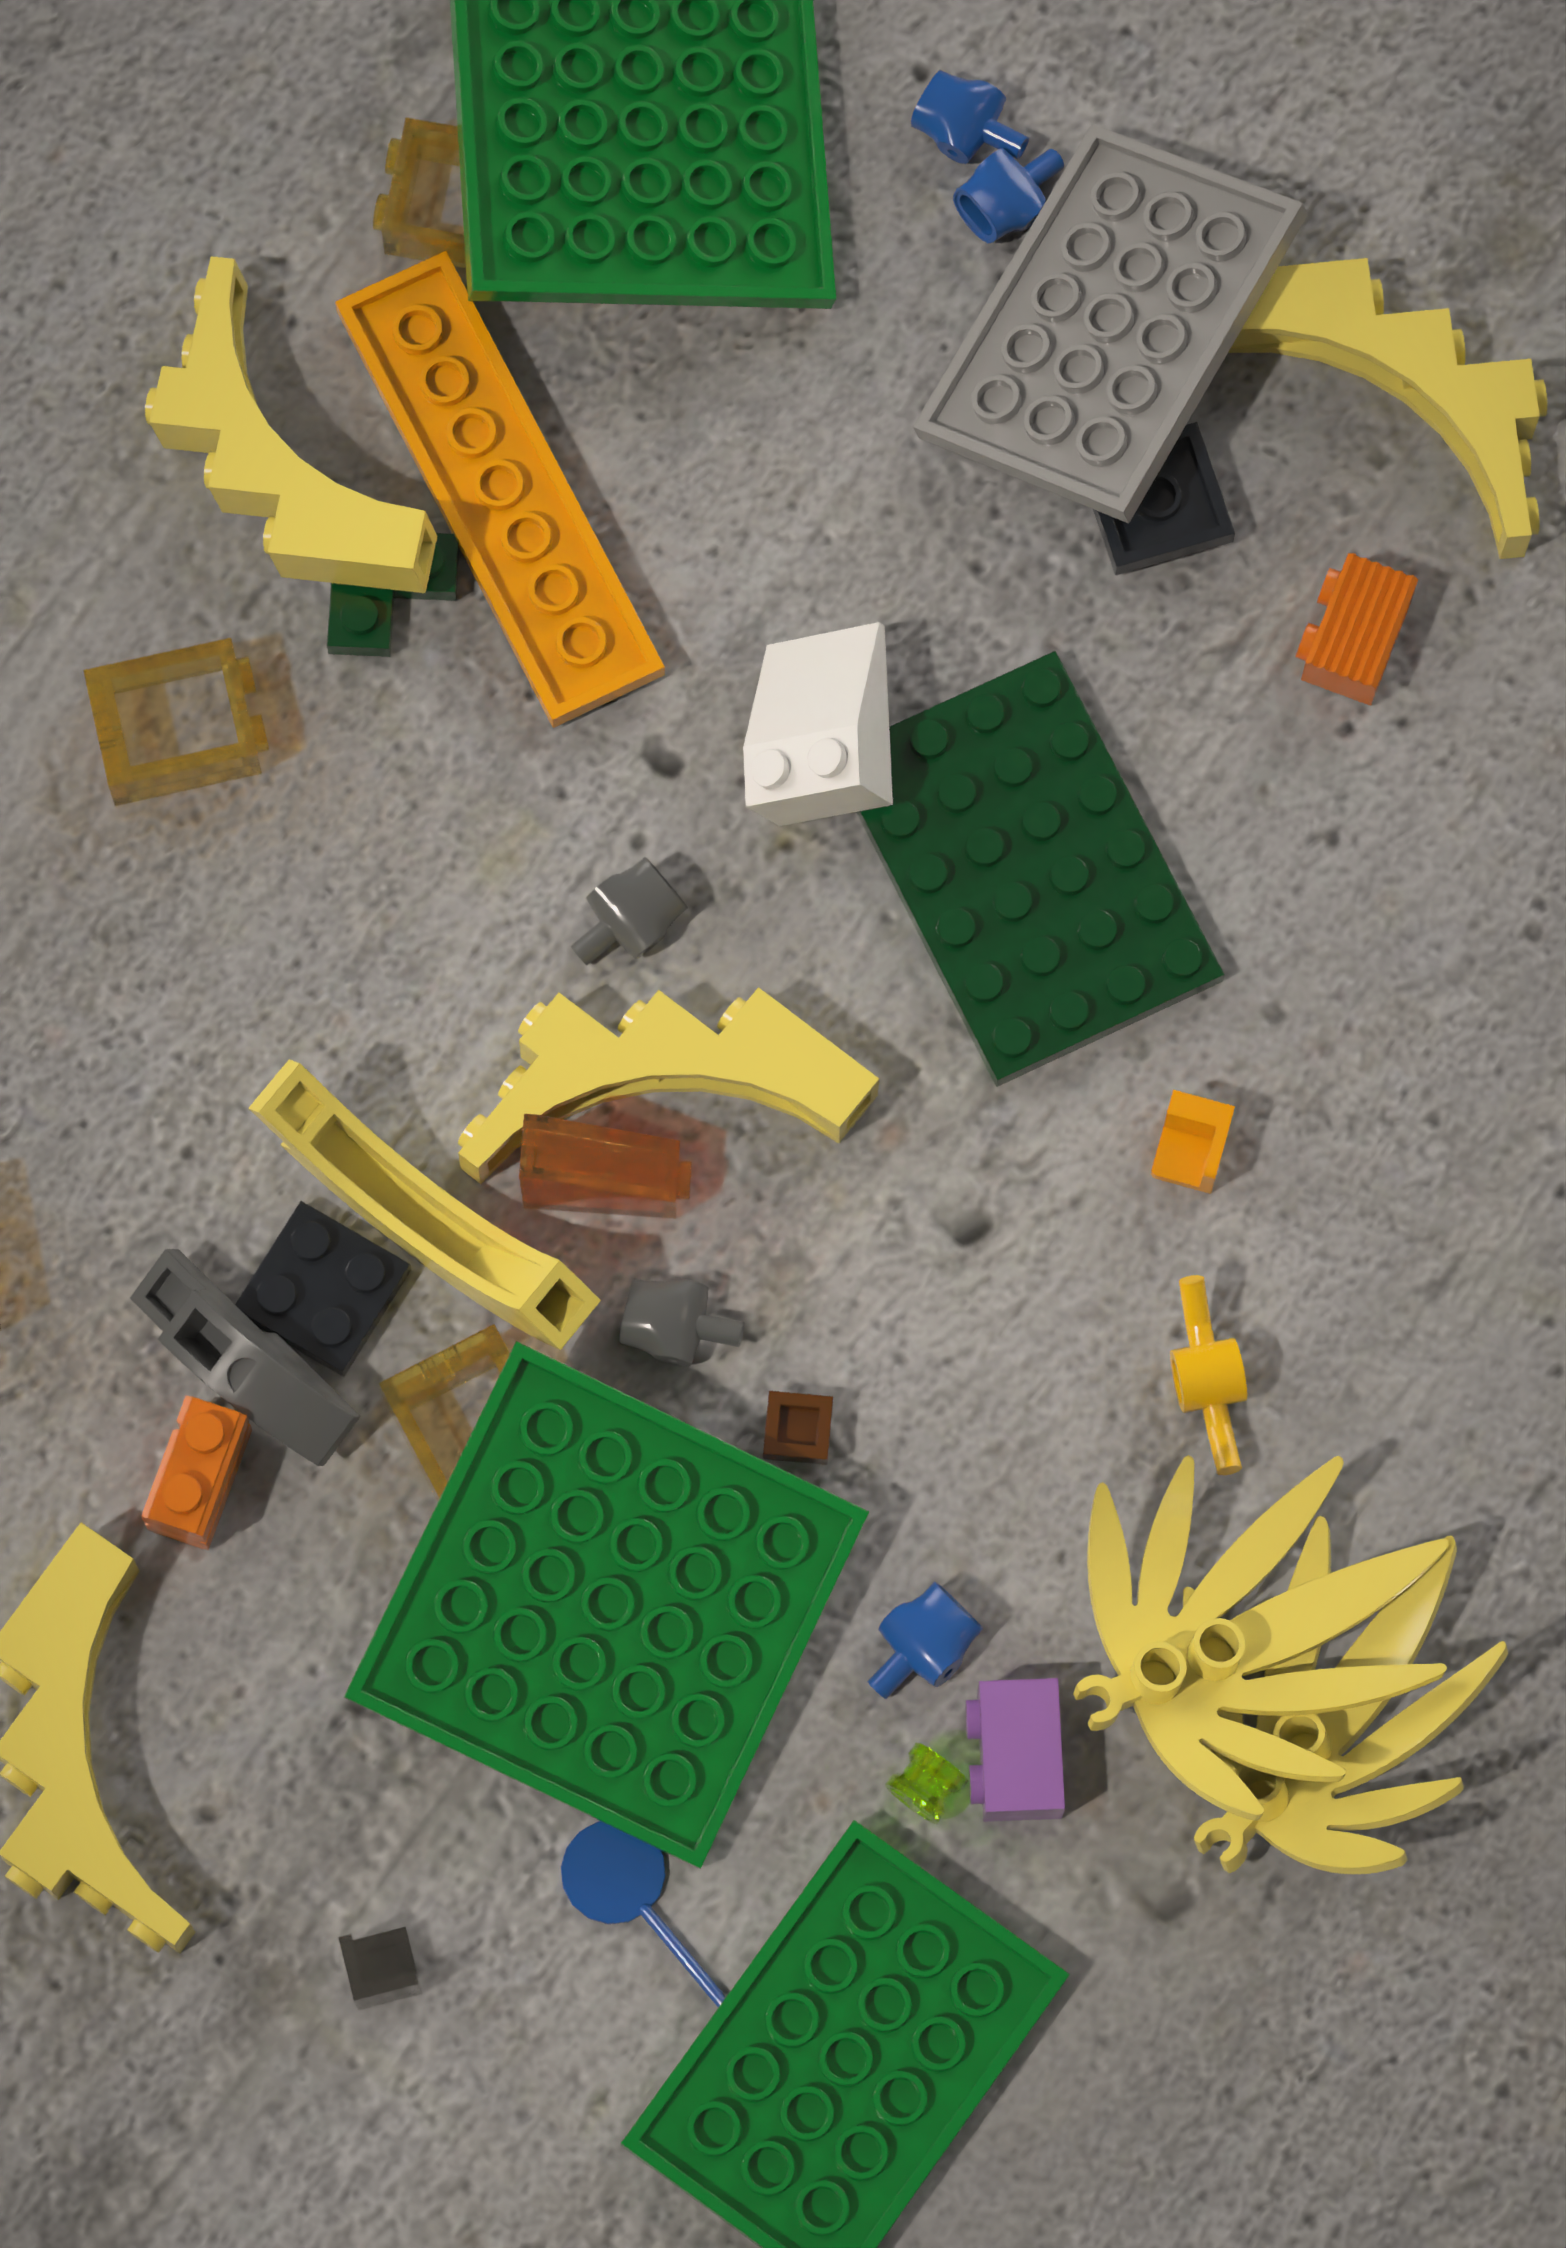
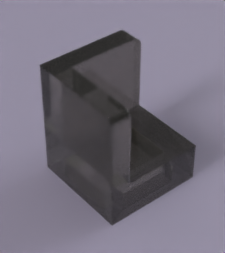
[338,1926,423,2010]

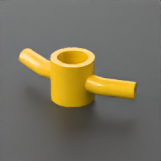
[1170,1275,1247,1476]

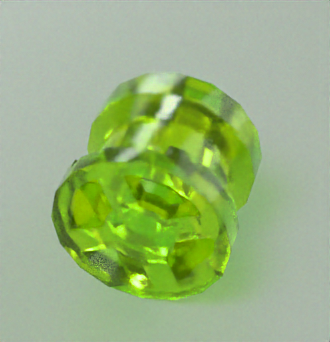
[885,1742,968,1824]

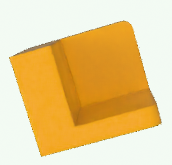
[1151,1089,1235,1194]

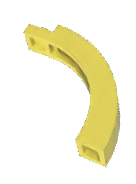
[248,1059,601,1350]

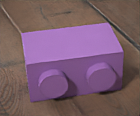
[965,1678,1065,1822]

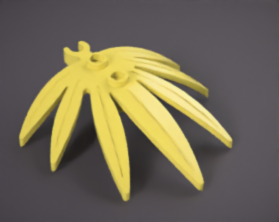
[1073,1455,1449,1821]
[1183,1516,1508,1875]

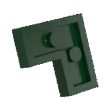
[327,533,460,657]

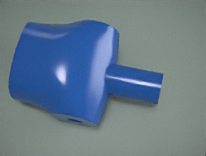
[911,70,1029,164]
[953,148,1064,243]
[867,1581,983,1699]

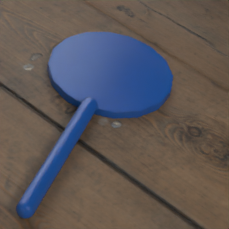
[561,1821,726,2008]

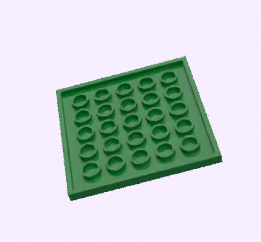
[450,0,836,309]
[343,1341,869,1869]

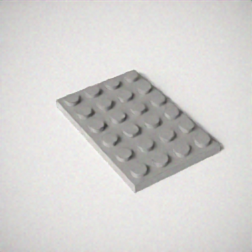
[913,124,1308,523]

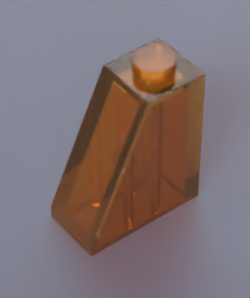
[519,1114,692,1219]

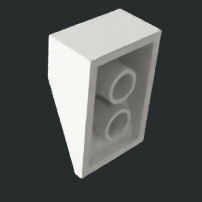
[743,622,893,826]

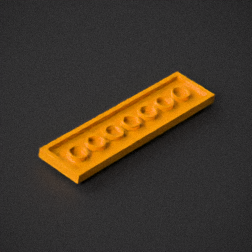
[335,251,665,728]

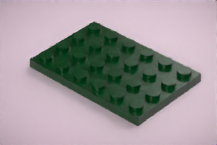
[856,651,1225,1087]

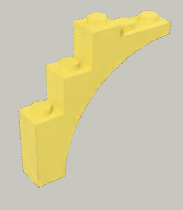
[145,256,437,593]
[1228,258,1547,559]
[458,987,879,1184]
[0,1522,196,1954]

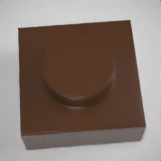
[763,1391,833,1465]

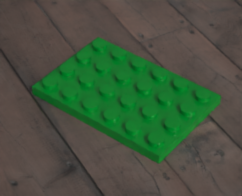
[621,1820,1070,2248]

